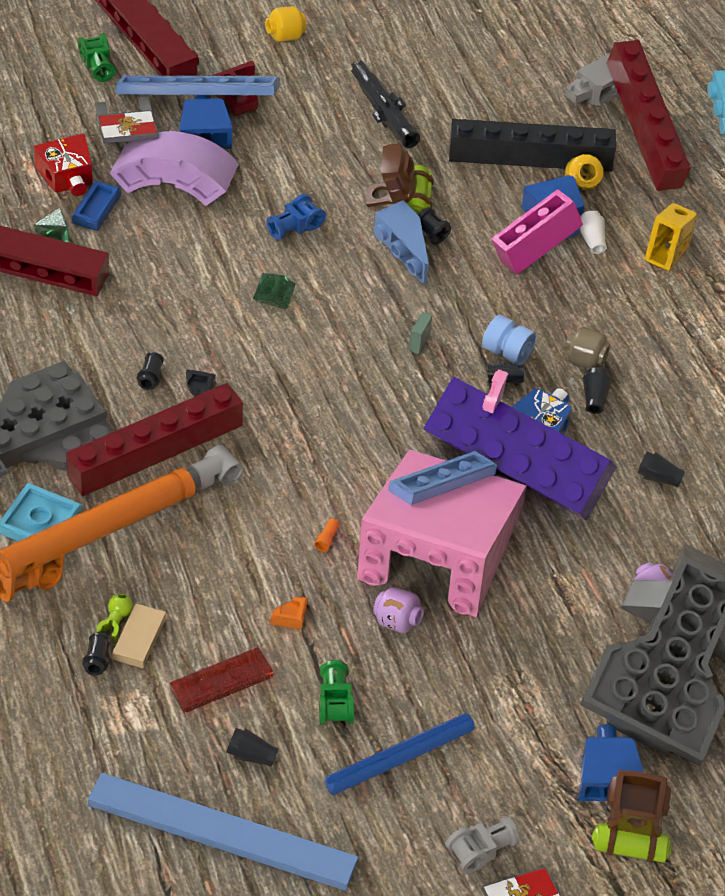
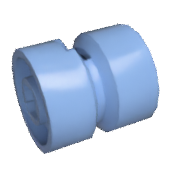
[482,314,537,365]

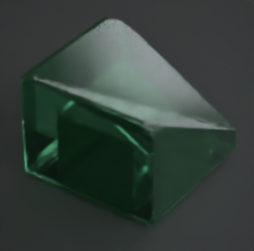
[33,208,69,242]
[253,273,296,309]

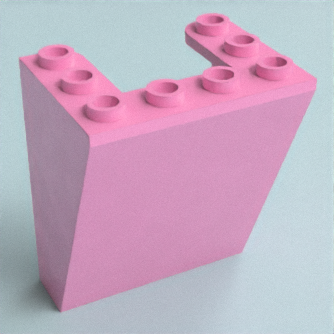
[357,449,526,618]

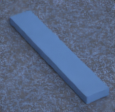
[115,75,280,95]

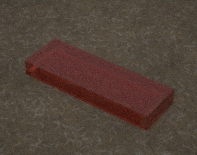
[169,647,273,713]

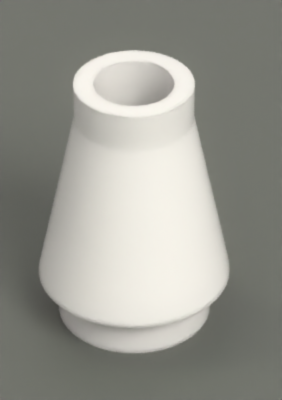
[580,211,607,254]

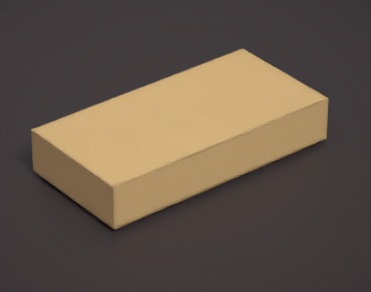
[112,603,166,668]

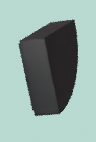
[186,369,216,397]

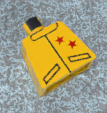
[644,203,698,271]

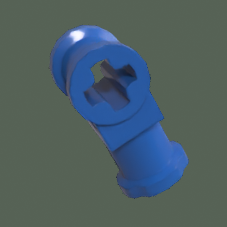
[266,194,326,240]

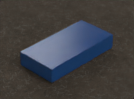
[72,180,121,231]

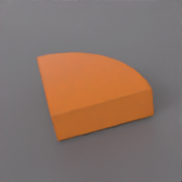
[270,597,308,629]

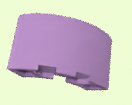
[110,131,239,206]

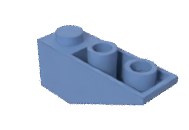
[373,200,429,284]

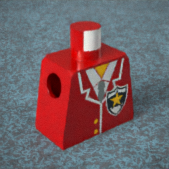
[33,133,93,196]

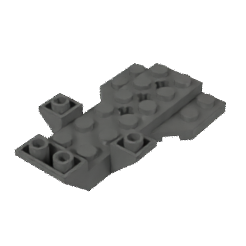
[0,360,114,477]
[580,544,725,766]

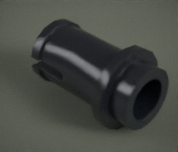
[136,352,164,390]
[488,362,524,386]
[82,632,110,676]

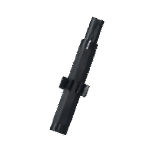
[351,60,420,148]

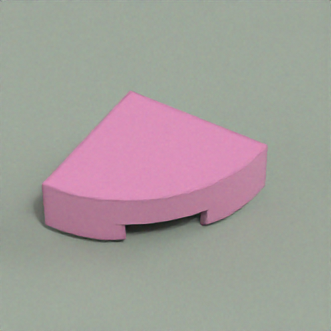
[482,369,508,413]

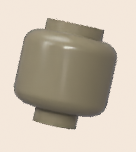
[564,327,610,369]

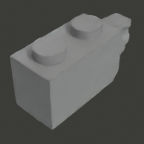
[565,53,619,106]

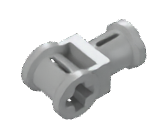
[445,816,520,874]

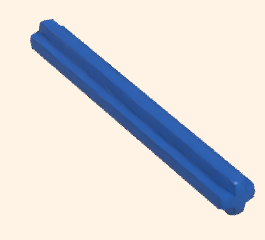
[325,713,475,795]

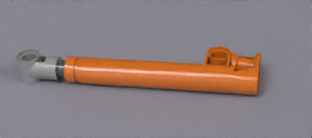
[0,445,244,602]

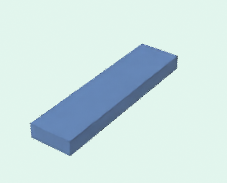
[388,451,497,505]

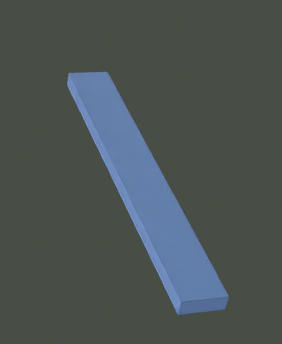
[88,772,358,891]

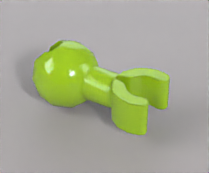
[96,593,134,643]

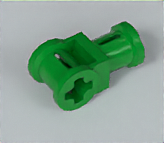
[78,33,116,82]
[319,660,354,725]

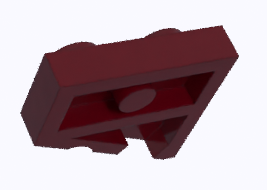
[212,60,258,117]

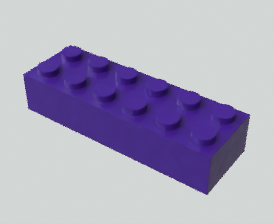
[423,376,617,521]

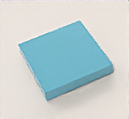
[0,483,83,541]

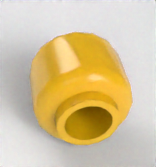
[265,6,306,42]
[565,155,603,191]

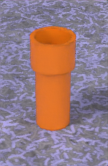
[314,518,340,552]

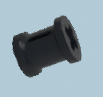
[418,207,452,244]

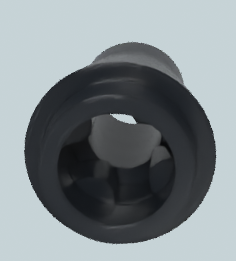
[582,367,612,414]
[637,451,685,488]
[226,728,279,767]

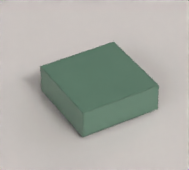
[409,312,432,355]

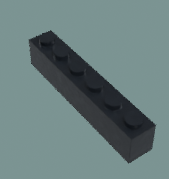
[449,119,616,172]

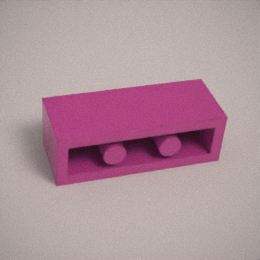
[491,189,583,275]

